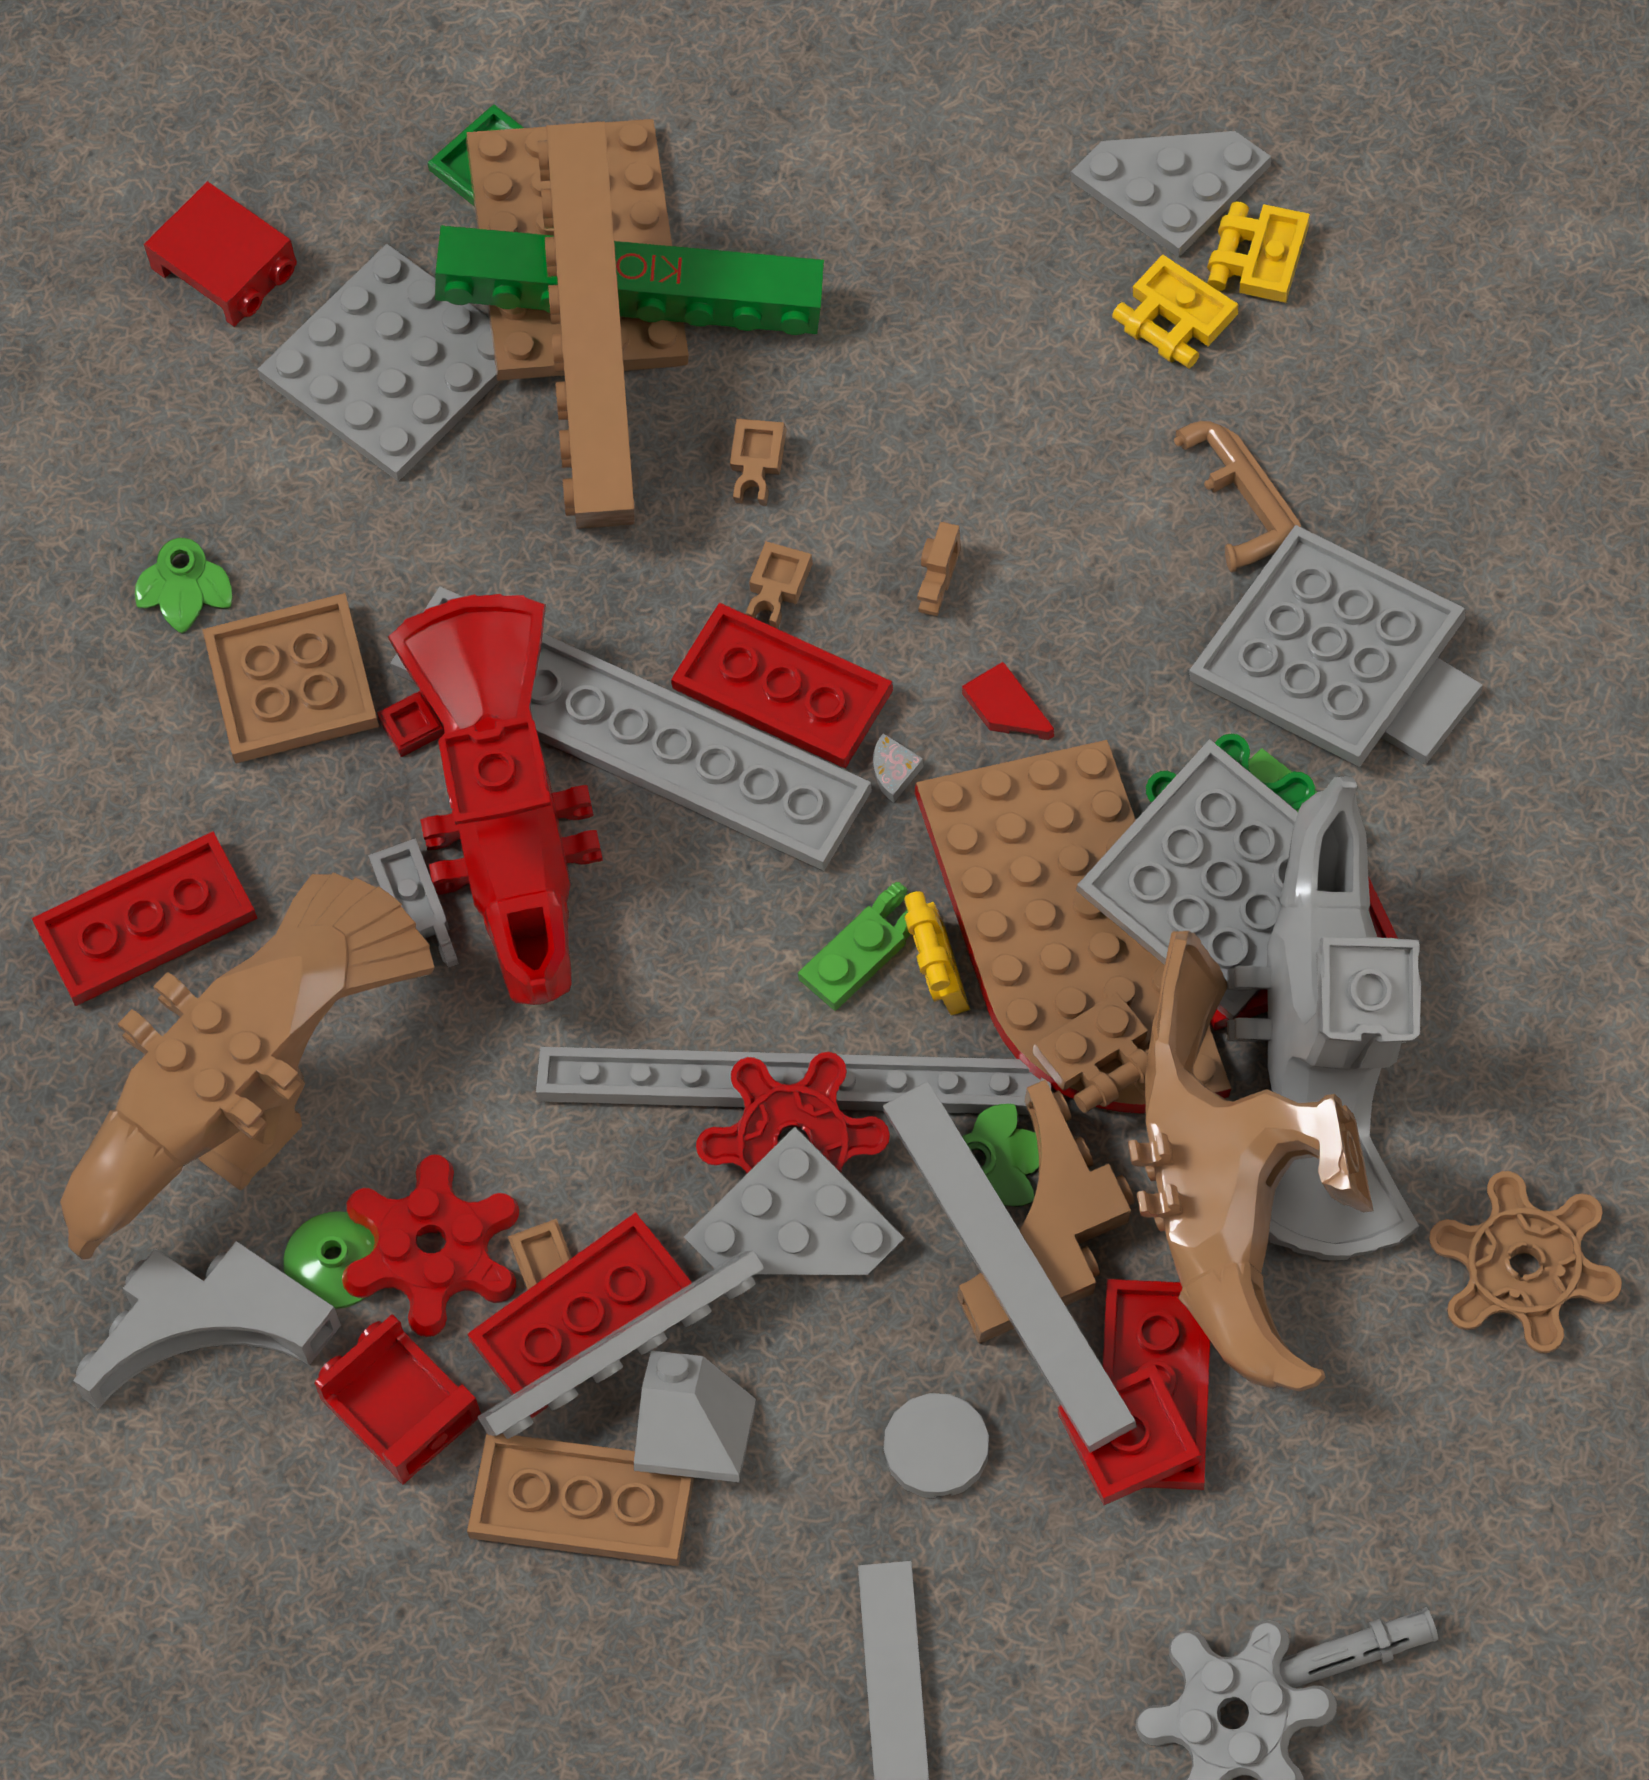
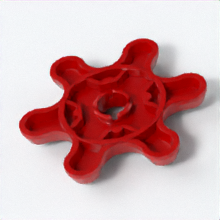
[696,1052,890,1173]
[342,1154,520,1337]

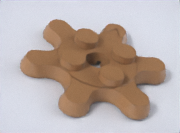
[1429,1171,1622,1353]

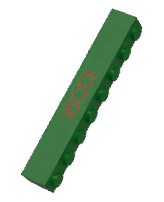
[435,225,824,335]

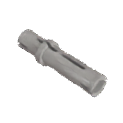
[1280,1607,1439,1688]

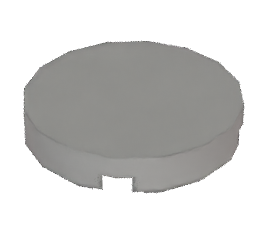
[884,1393,989,1498]

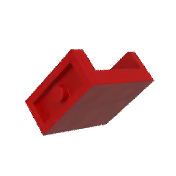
[144,181,297,327]
[314,1314,481,1485]

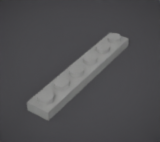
[478,1250,764,1439]

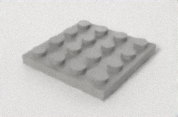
[257,244,500,481]
[1189,525,1465,767]
[1076,739,1298,1020]

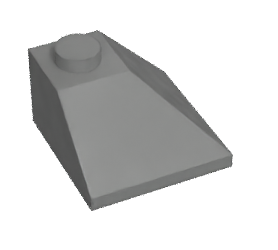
[634,1351,756,1482]

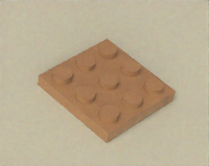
[202,593,379,764]

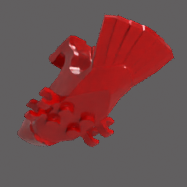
[388,594,603,1005]

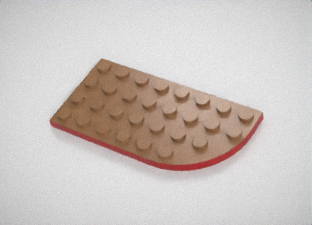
[914,740,1231,1113]

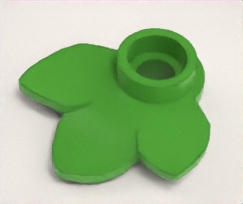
[135,538,233,633]
[962,1104,1039,1206]

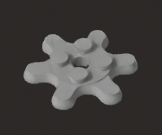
[1135,1620,1337,1780]

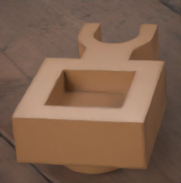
[730,419,787,506]
[917,521,961,616]
[745,541,813,629]

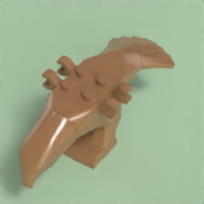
[60,872,435,1260]
[1128,931,1373,1392]

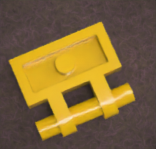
[1207,201,1310,303]
[1112,254,1238,369]
[904,891,970,1015]

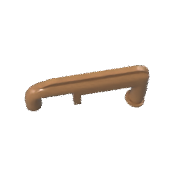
[1174,421,1301,572]

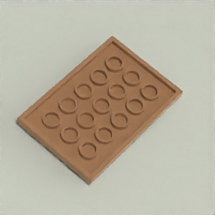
[466,119,689,381]

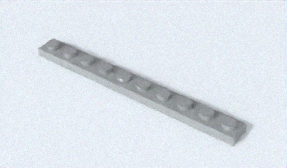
[536,1047,1052,1115]

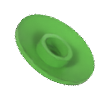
[284,1211,375,1309]

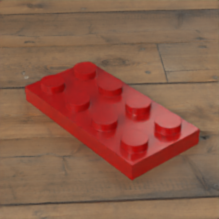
[671,602,893,769]
[31,831,258,1006]
[467,1212,692,1418]
[1103,1279,1210,1490]

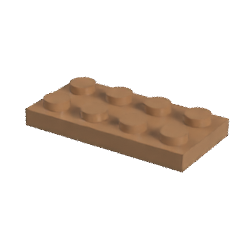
[467,1433,695,1566]

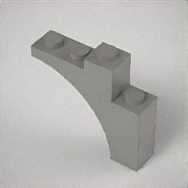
[73,1241,341,1409]

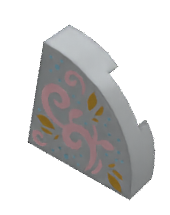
[873,733,924,803]

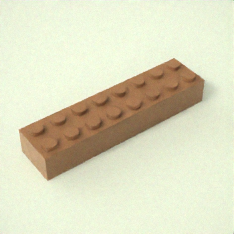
[537,121,635,529]

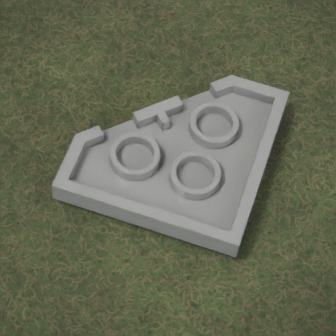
[1070,131,1271,258]
[684,1127,906,1275]

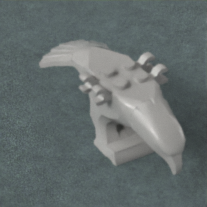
[1227,776,1421,1260]

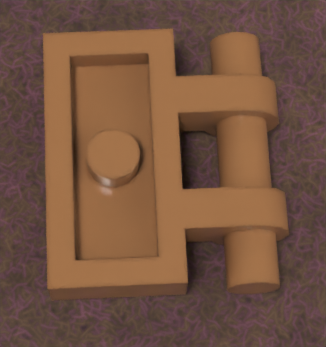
[1032,992,1149,1113]

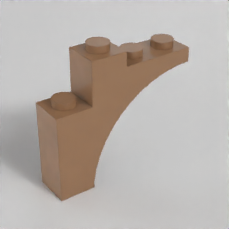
[957,1079,1135,1344]

